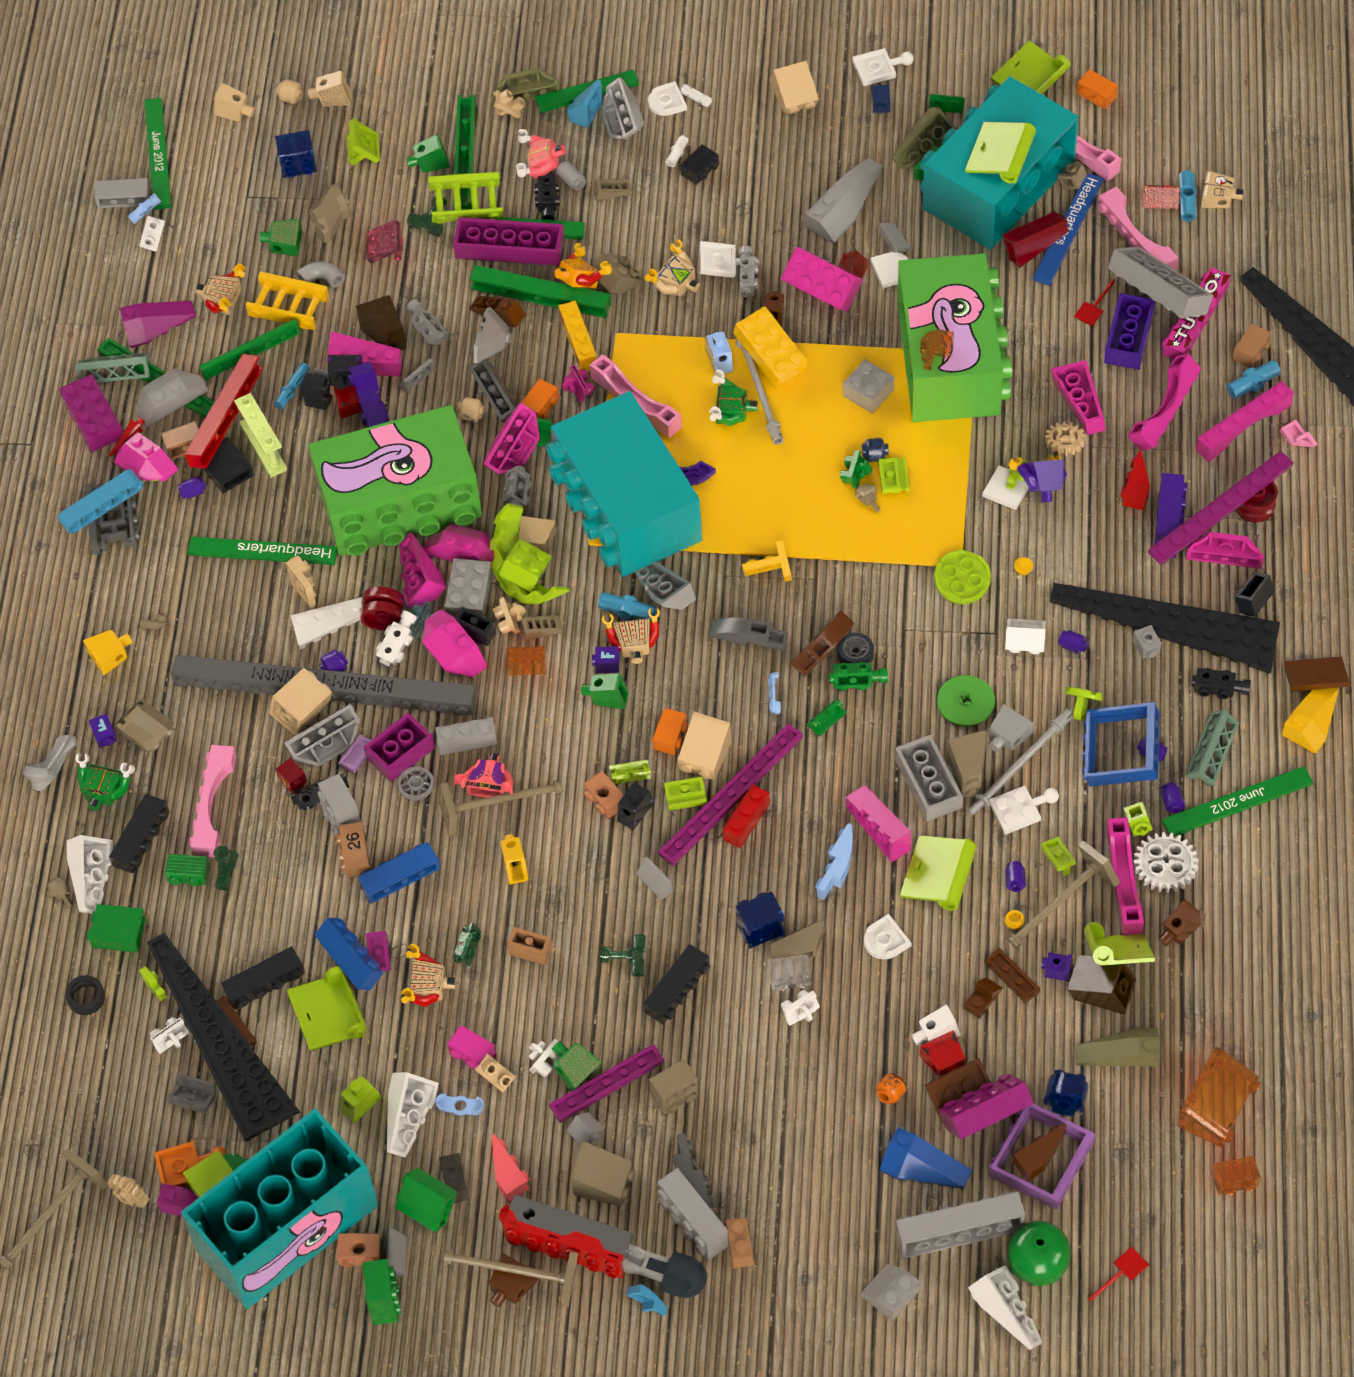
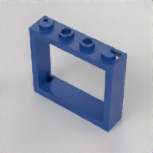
[1082,702,1160,787]

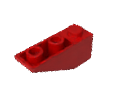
[1120,451,1150,511]

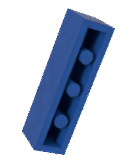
[358,842,440,904]
[314,917,384,990]

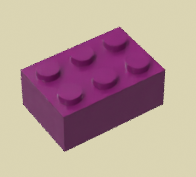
[363,713,435,782]

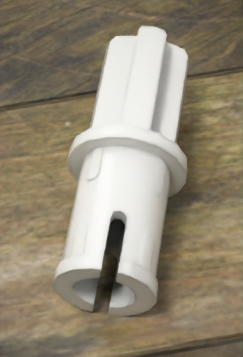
[666,135,688,167]

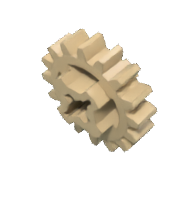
[1045,421,1085,456]
[107,1174,150,1208]

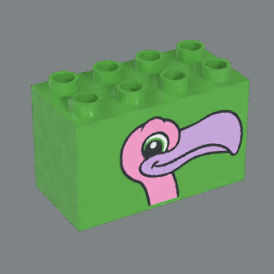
[897,253,1012,422]
[308,405,482,556]

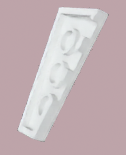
[291,597,362,650]

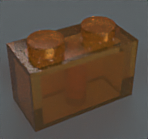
[506,646,546,676]
[1211,1155,1261,1195]

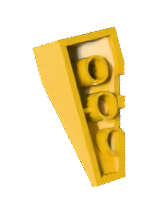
[1282,688,1339,754]

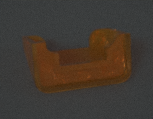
[1178,1046,1261,1148]

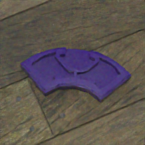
[680,460,716,486]

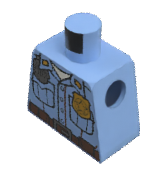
[705,331,733,374]

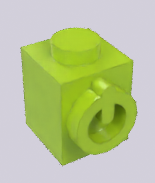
[1124,801,1153,837]

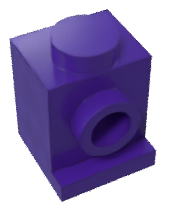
[1041,952,1072,981]

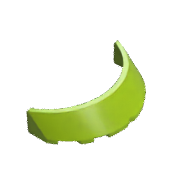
[490,504,570,604]

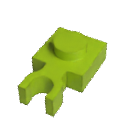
[139,966,167,1002]

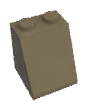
[947,730,987,798]
[571,1142,635,1207]

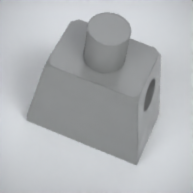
[989,704,1034,752]

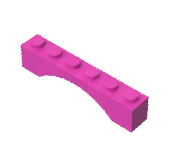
[1128,354,1201,451]
[1196,381,1294,462]
[1106,817,1144,935]

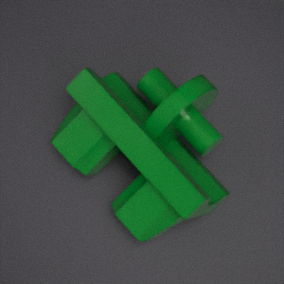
[840,450,872,488]

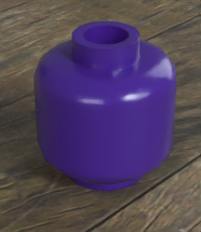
[319,649,348,672]

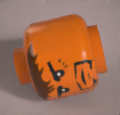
[876,1073,906,1104]

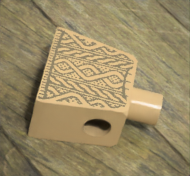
[308,71,351,106]

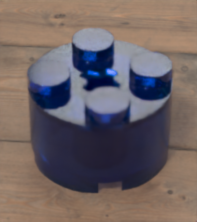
[1044,1069,1089,1116]

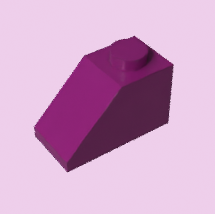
[157,1183,198,1216]

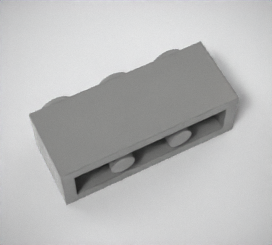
[95,178,151,208]
[435,717,497,755]

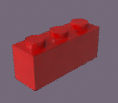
[723,784,770,849]

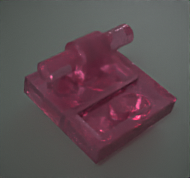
[367,219,403,263]

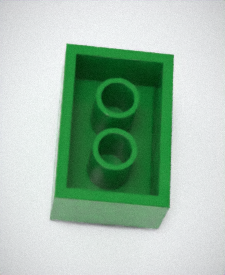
[362,1259,402,1325]

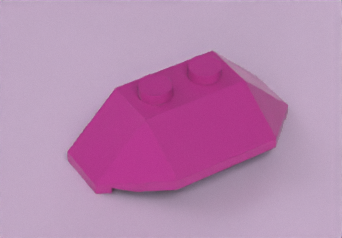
[483,402,540,474]
[114,432,178,481]
[423,524,494,569]
[1186,532,1264,569]
[422,609,487,678]

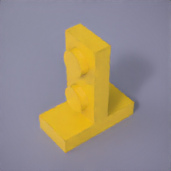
[742,540,792,582]

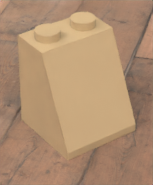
[769,61,819,114]
[269,668,332,735]
[678,711,732,780]

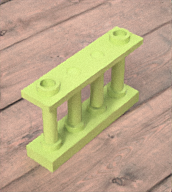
[234,393,287,478]

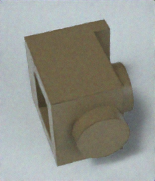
[1058,161,1087,189]

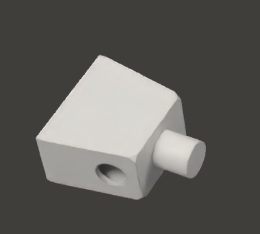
[911,1005,961,1045]

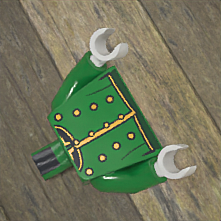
[709,370,758,427]
[76,753,135,811]

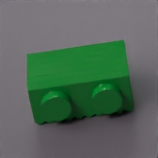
[165,854,210,886]

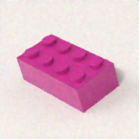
[781,247,863,312]

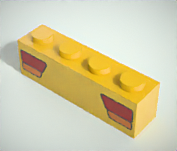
[558,301,597,372]

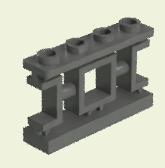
[84,483,140,555]

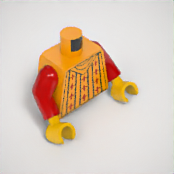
[555,243,612,288]

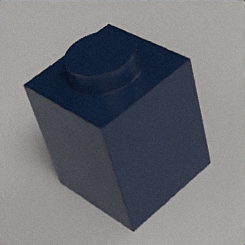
[872,85,890,113]

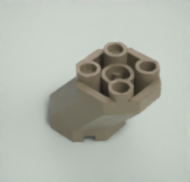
[309,183,352,243]
[113,699,175,753]

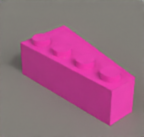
[326,332,403,377]
[1051,360,1105,435]
[846,785,912,863]

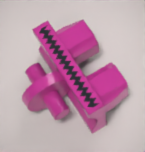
[562,365,595,402]

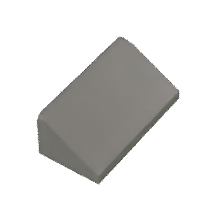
[879,223,911,253]
[399,359,433,392]
[637,857,673,900]
[387,1229,407,1276]

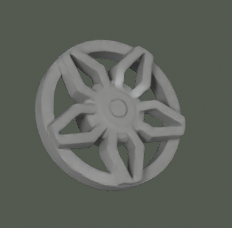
[398,766,434,801]

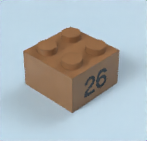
[336,822,371,878]

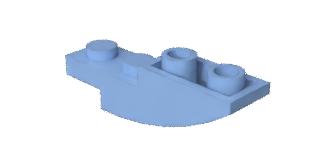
[815,823,853,900]

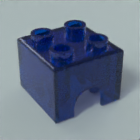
[275,130,317,178]
[736,892,785,949]

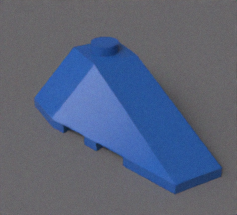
[879,1127,972,1189]

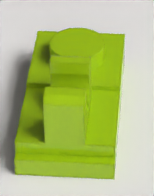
[1041,837,1076,876]

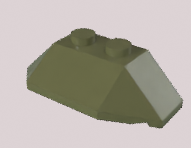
[491,67,560,109]

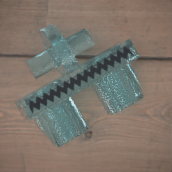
[409,602,433,640]

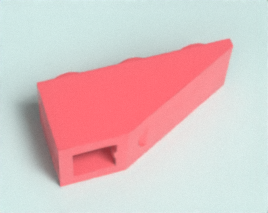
[492,1134,529,1202]

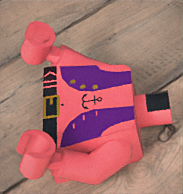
[453,753,514,798]

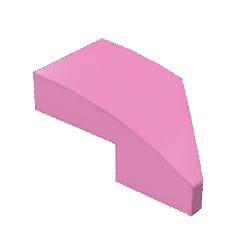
[1280,420,1317,447]

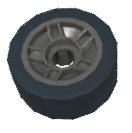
[838,633,874,664]

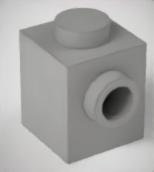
[1133,625,1161,659]
[566,1112,604,1145]

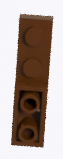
[790,610,854,677]

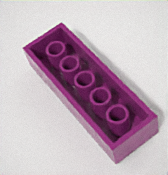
[453,217,565,266]

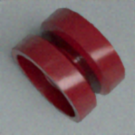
[1235,478,1278,523]
[360,586,404,631]

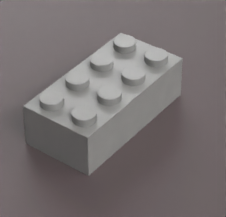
[895,735,963,822]
[657,1168,729,1260]

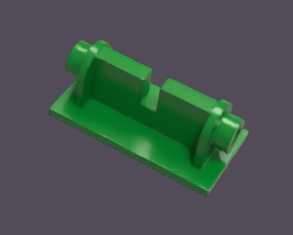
[929,94,965,113]
[806,699,847,736]

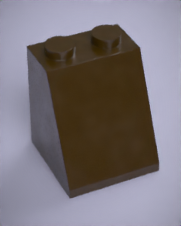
[356,295,407,351]
[1067,955,1136,1014]

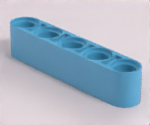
[58,469,143,534]

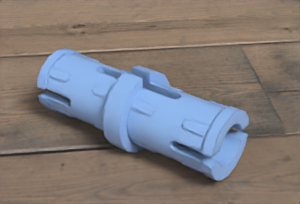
[127,193,161,224]

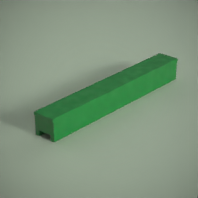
[453,95,476,210]
[470,265,612,319]

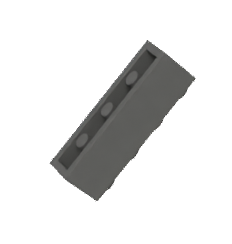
[468,359,517,423]

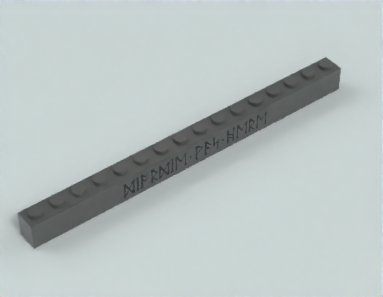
[171,655,476,715]

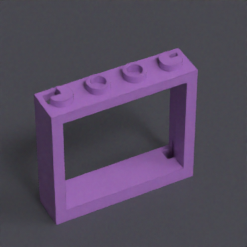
[989,1104,1095,1210]

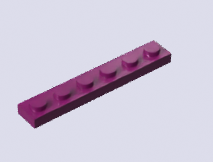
[549,1044,664,1123]

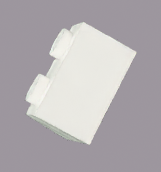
[1005,619,1045,654]

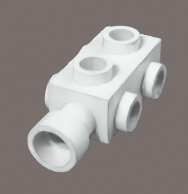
[376,610,417,667]

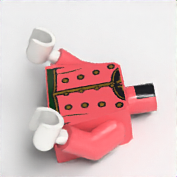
[516,129,566,179]

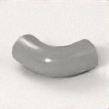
[296,261,345,287]

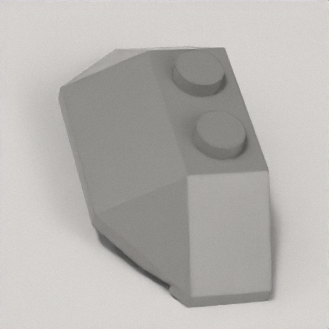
[601,77,645,140]
[137,369,209,428]
[284,704,360,767]

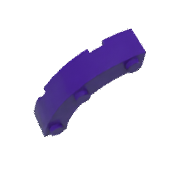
[348,361,390,428]

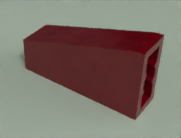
[1002,211,1069,268]

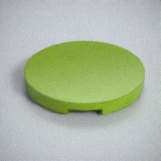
[934,550,991,605]

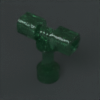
[407,196,447,237]
[213,846,239,891]
[600,934,646,977]

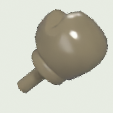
[855,484,880,513]
[46,877,72,908]

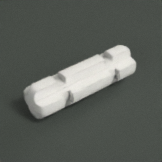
[681,84,712,107]

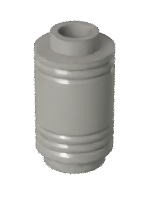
[556,161,586,191]

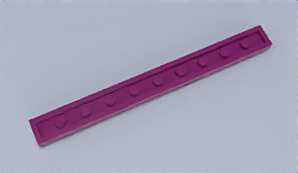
[1148,450,1294,565]
[658,723,803,866]

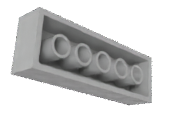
[1108,247,1213,318]
[896,1192,1025,1259]

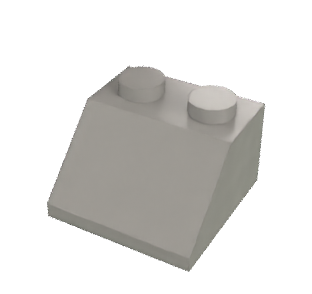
[860,1264,920,1321]

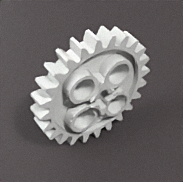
[1133,832,1198,893]

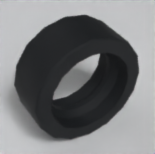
[65,975,105,1015]

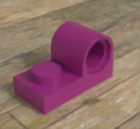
[366,931,391,971]

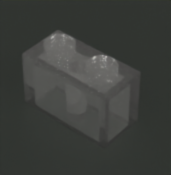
[768,955,812,991]

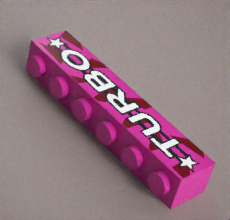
[1162,267,1231,360]

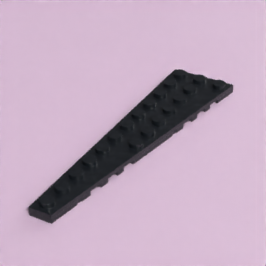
[1240,267,1354,407]
[1050,583,1280,674]
[147,933,301,1142]

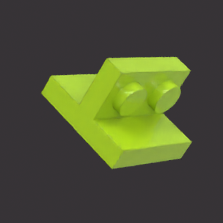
[346,118,380,166]

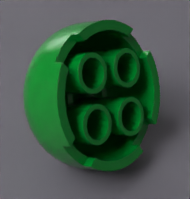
[1007,1221,1071,1286]

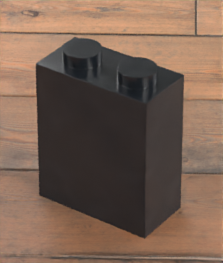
[202,437,254,494]

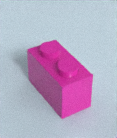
[447,1025,496,1070]

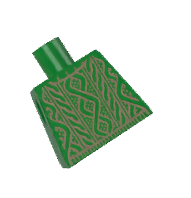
[260,219,302,257]
[551,1041,602,1092]

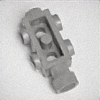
[739,246,758,297]
[406,299,448,345]
[502,466,532,507]

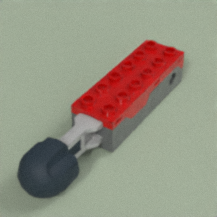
[499,1195,707,1298]

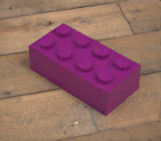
[58,374,123,453]
[939,1074,1034,1140]

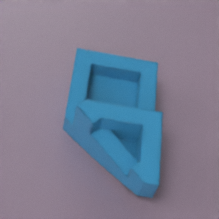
[626,1284,667,1316]

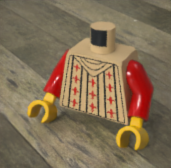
[196,263,246,315]
[601,608,660,664]
[401,944,456,1007]

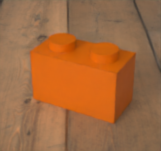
[1077,69,1118,109]
[521,379,560,419]
[652,708,689,755]

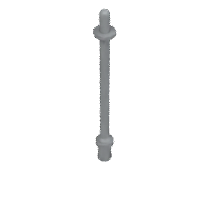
[736,339,784,445]
[968,708,1074,815]

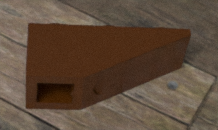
[469,296,526,328]
[1013,1123,1067,1182]

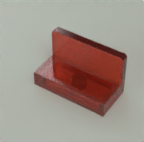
[1143,185,1180,209]
[838,249,869,279]

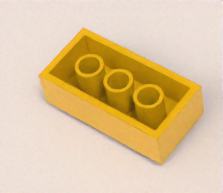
[733,306,808,389]

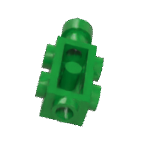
[829,662,888,691]

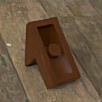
[963,977,1003,1019]

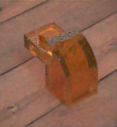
[920,330,954,370]

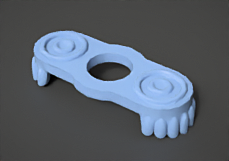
[768,672,781,714]
[435,1093,484,1116]

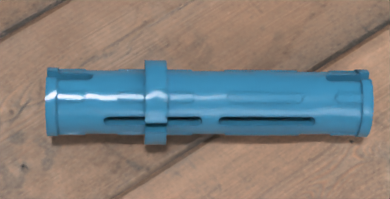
[273,363,310,409]

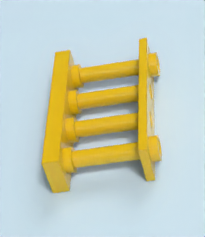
[246,271,329,330]

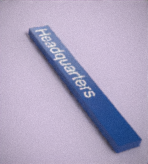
[1033,173,1103,286]

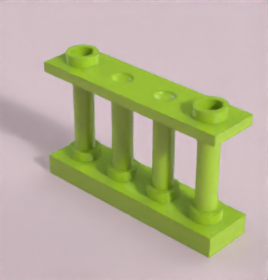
[429,172,503,224]

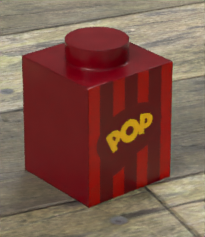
[275,758,307,793]

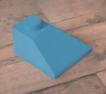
[567,80,603,128]

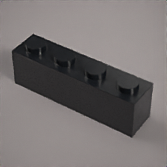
[109,793,169,874]
[643,944,711,1025]
[221,946,305,1010]

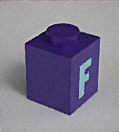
[592,646,619,673]
[88,714,117,748]

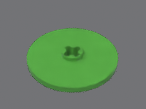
[937,675,995,727]

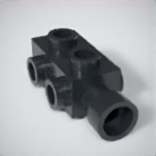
[534,175,560,220]
[1191,668,1251,699]
[290,773,349,810]

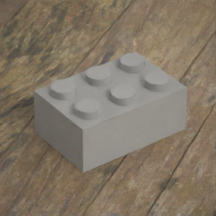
[445,558,493,618]
[317,774,360,837]

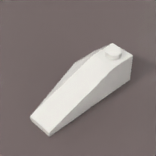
[67,835,113,914]
[387,1072,439,1157]
[968,1265,1043,1350]

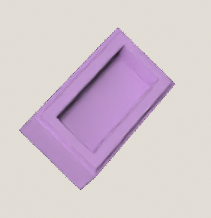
[338,734,371,775]

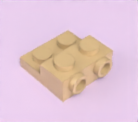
[286,555,317,609]

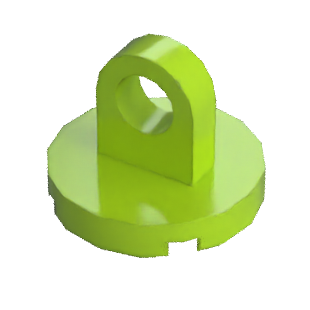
[1064,686,1103,721]

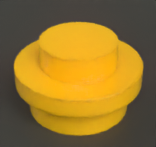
[1014,557,1033,575]
[1005,910,1025,930]

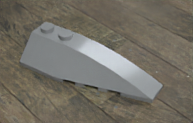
[806,158,883,243]

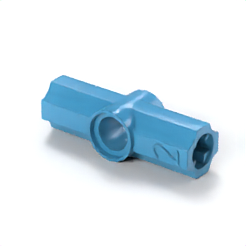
[1179,170,1196,222]
[1226,360,1281,399]
[598,592,657,621]

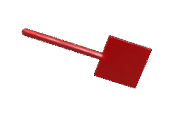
[1074,279,1115,327]
[1088,1247,1149,1301]

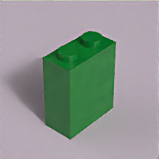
[87,904,146,953]
[395,1167,457,1233]

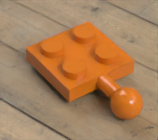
[154,1141,227,1187]

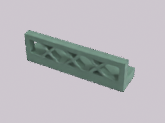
[76,352,151,383]
[1185,710,1239,786]

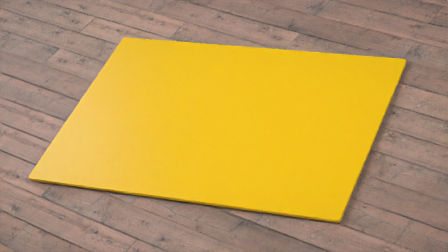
[588,333,972,566]

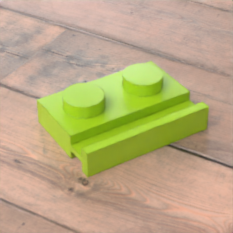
[878,457,909,494]
[664,777,707,811]

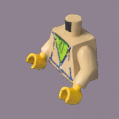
[645,239,700,296]

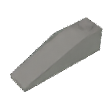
[473,307,511,363]
[634,561,696,610]

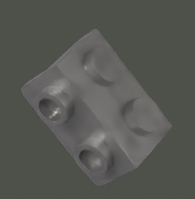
[167,1073,216,1114]

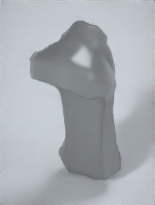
[23,735,77,791]

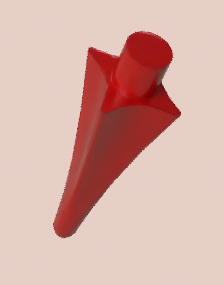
[109,417,145,457]

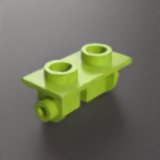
[609,759,651,784]

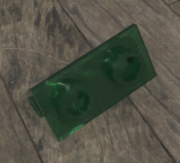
[453,922,482,966]

